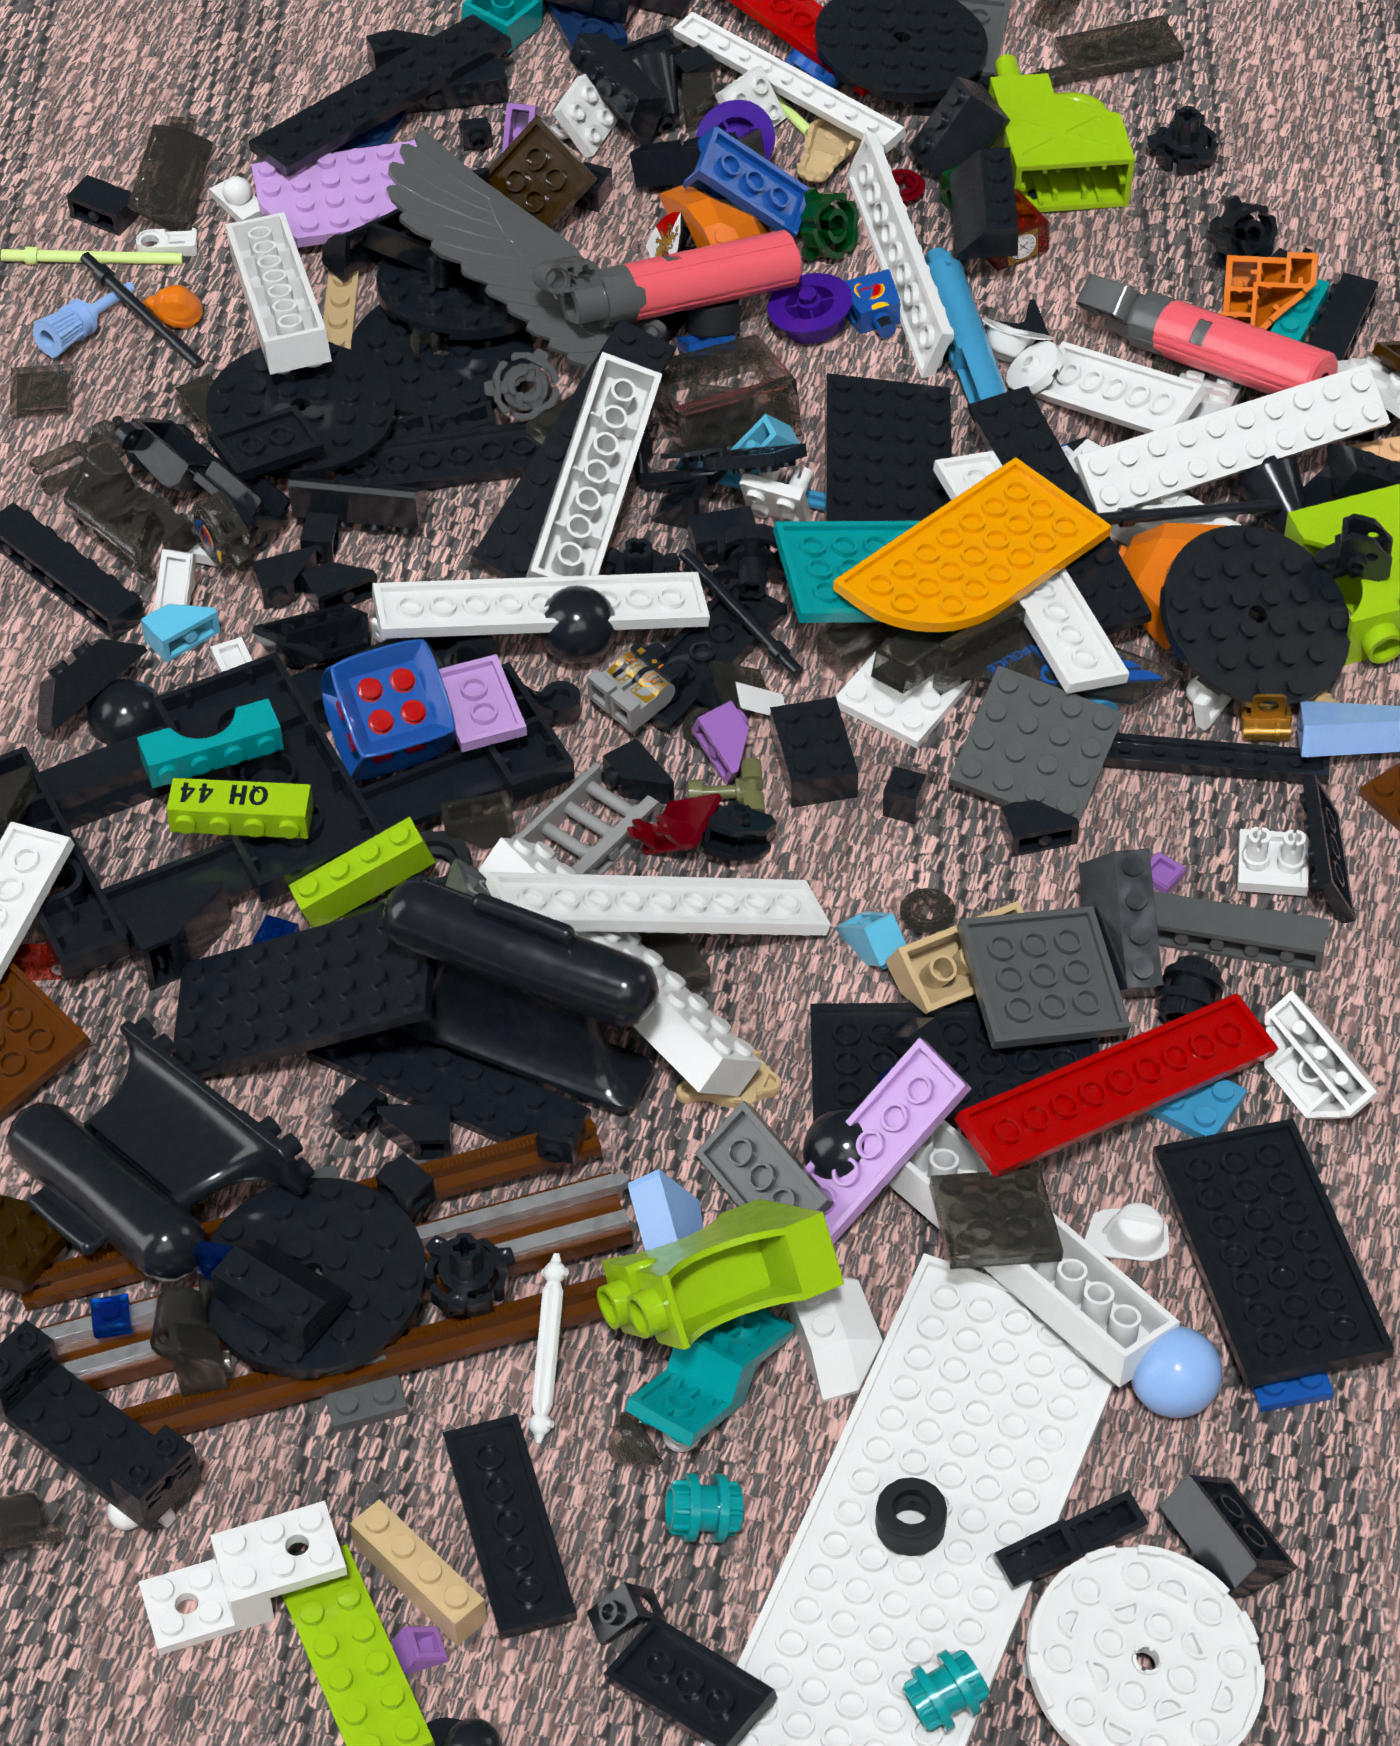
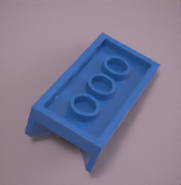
[683,125,810,238]

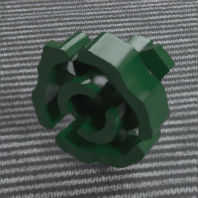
[796,188,859,262]

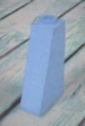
[1297,701,1400,757]
[628,1169,703,1251]

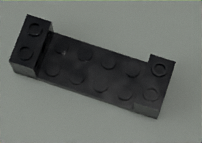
[0,1319,201,1531]

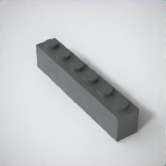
[1154,891,1329,972]

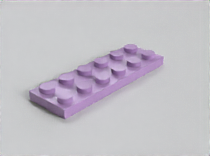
[805,1038,972,1245]

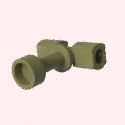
[687,758,765,813]

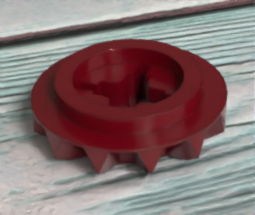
[892,169,925,206]

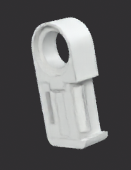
[136,228,198,256]

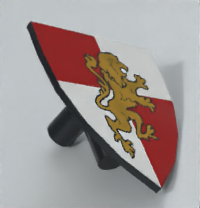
[646,212,694,258]

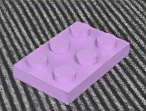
[439,654,527,752]

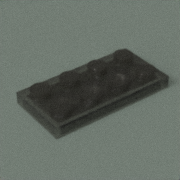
[1055,15,1184,82]

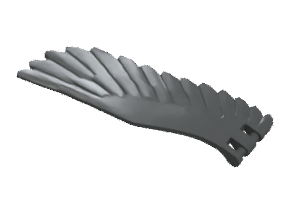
[386,130,667,374]

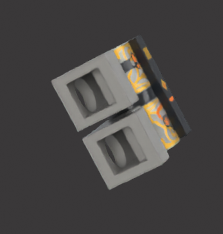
[587,641,689,733]

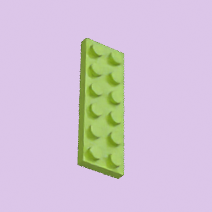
[282,1544,435,1746]

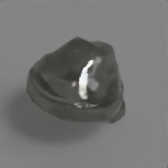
[607,1410,663,1468]

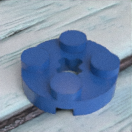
[785,48,840,89]

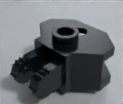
[1314,513,1393,582]
[702,800,777,861]

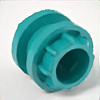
[665,1473,744,1543]
[902,1649,990,1733]

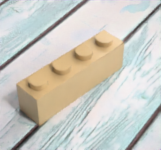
[350,1499,487,1646]

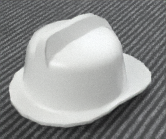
[982,318,1054,362]
[1085,1203,1169,1262]

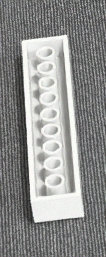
[478,837,762,1096]
[888,1120,1180,1388]

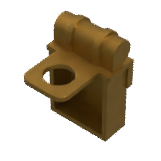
[1239,694,1293,742]

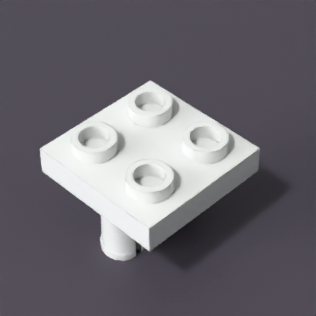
[715,66,786,127]
[550,74,618,158]
[740,465,814,521]
[1237,827,1309,896]

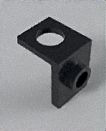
[587,1582,667,1645]

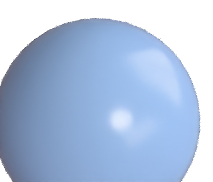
[1131,1326,1222,1418]

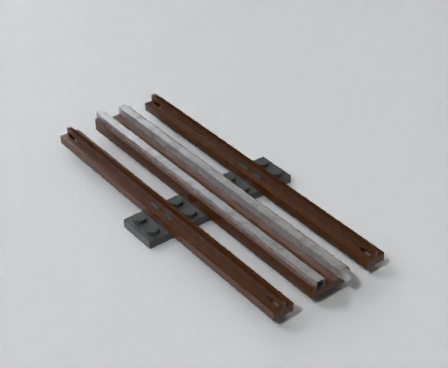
[21,1118,633,1468]

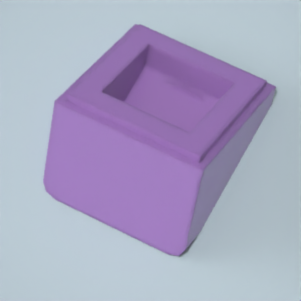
[392,1626,449,1675]

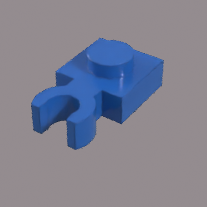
[677,335,736,359]

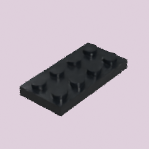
[1300,774,1356,923]
[603,1615,778,1746]

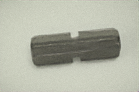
[1151,355,1205,377]

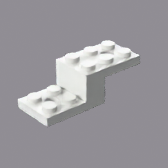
[139,1500,348,1655]

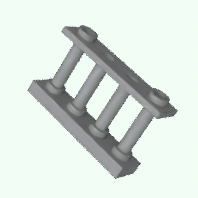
[511,763,659,875]

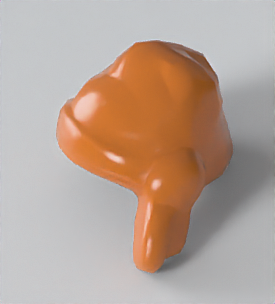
[142,285,203,329]

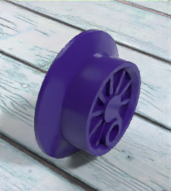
[695,100,775,161]
[767,273,853,344]

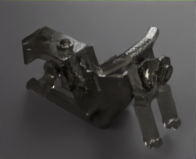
[29,415,198,584]

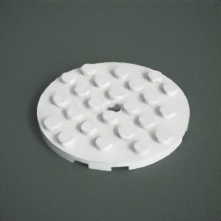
[1026,1545,1265,1746]

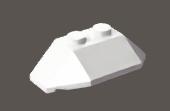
[1264,991,1379,1120]
[785,1276,883,1403]

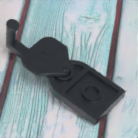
[634,435,807,491]

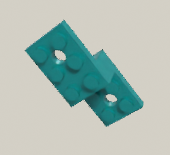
[625,1309,796,1447]

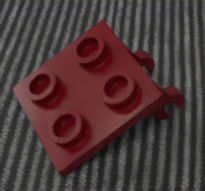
[627,793,722,855]

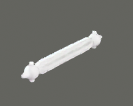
[526,1253,569,1444]

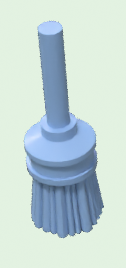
[32,282,135,359]

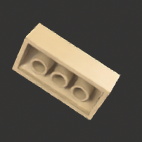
[885,900,1024,1014]

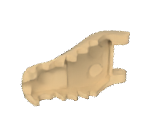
[797,117,862,184]

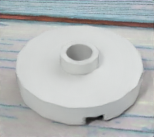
[1006,341,1064,394]

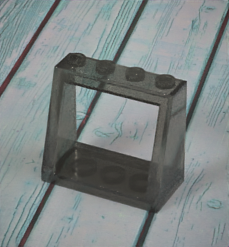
[652,334,802,459]

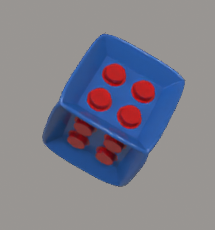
[320,639,456,781]

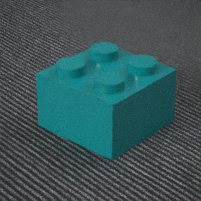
[462,0,543,54]

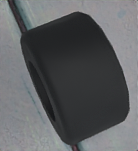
[684,299,740,338]
[875,1477,947,1556]

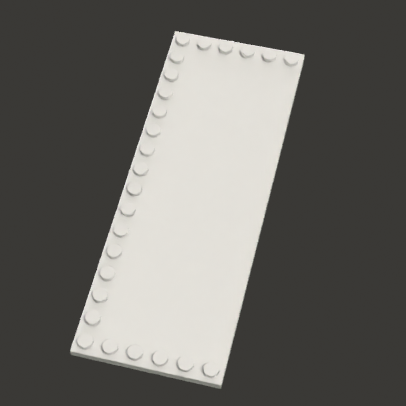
[700,1253,1115,1746]

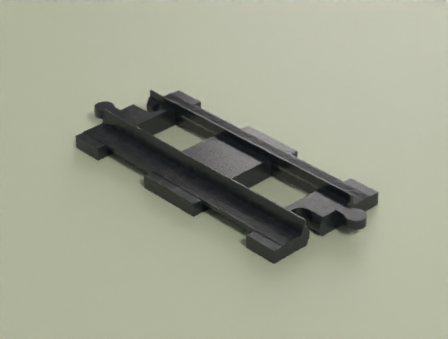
[0,635,581,980]

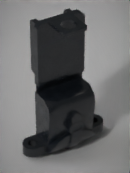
[114,418,291,554]

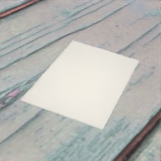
[735,682,785,716]

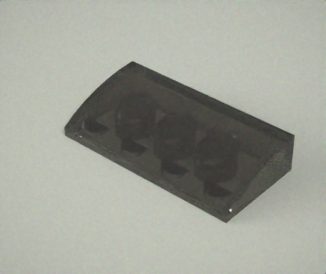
[126,124,213,231]

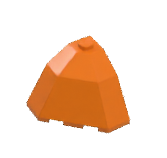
[659,185,770,248]
[1220,252,1319,330]
[1118,523,1228,650]

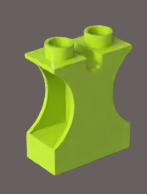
[1284,484,1400,665]
[597,1199,844,1350]

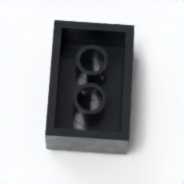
[770,697,858,808]

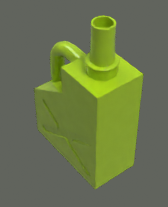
[989,54,1135,214]

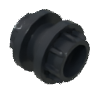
[1155,955,1225,1023]

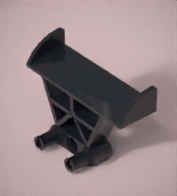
[322,167,490,288]

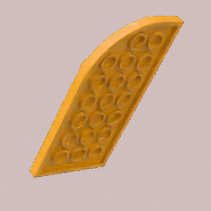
[833,457,1112,632]

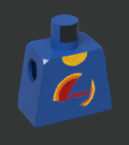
[845,269,901,338]

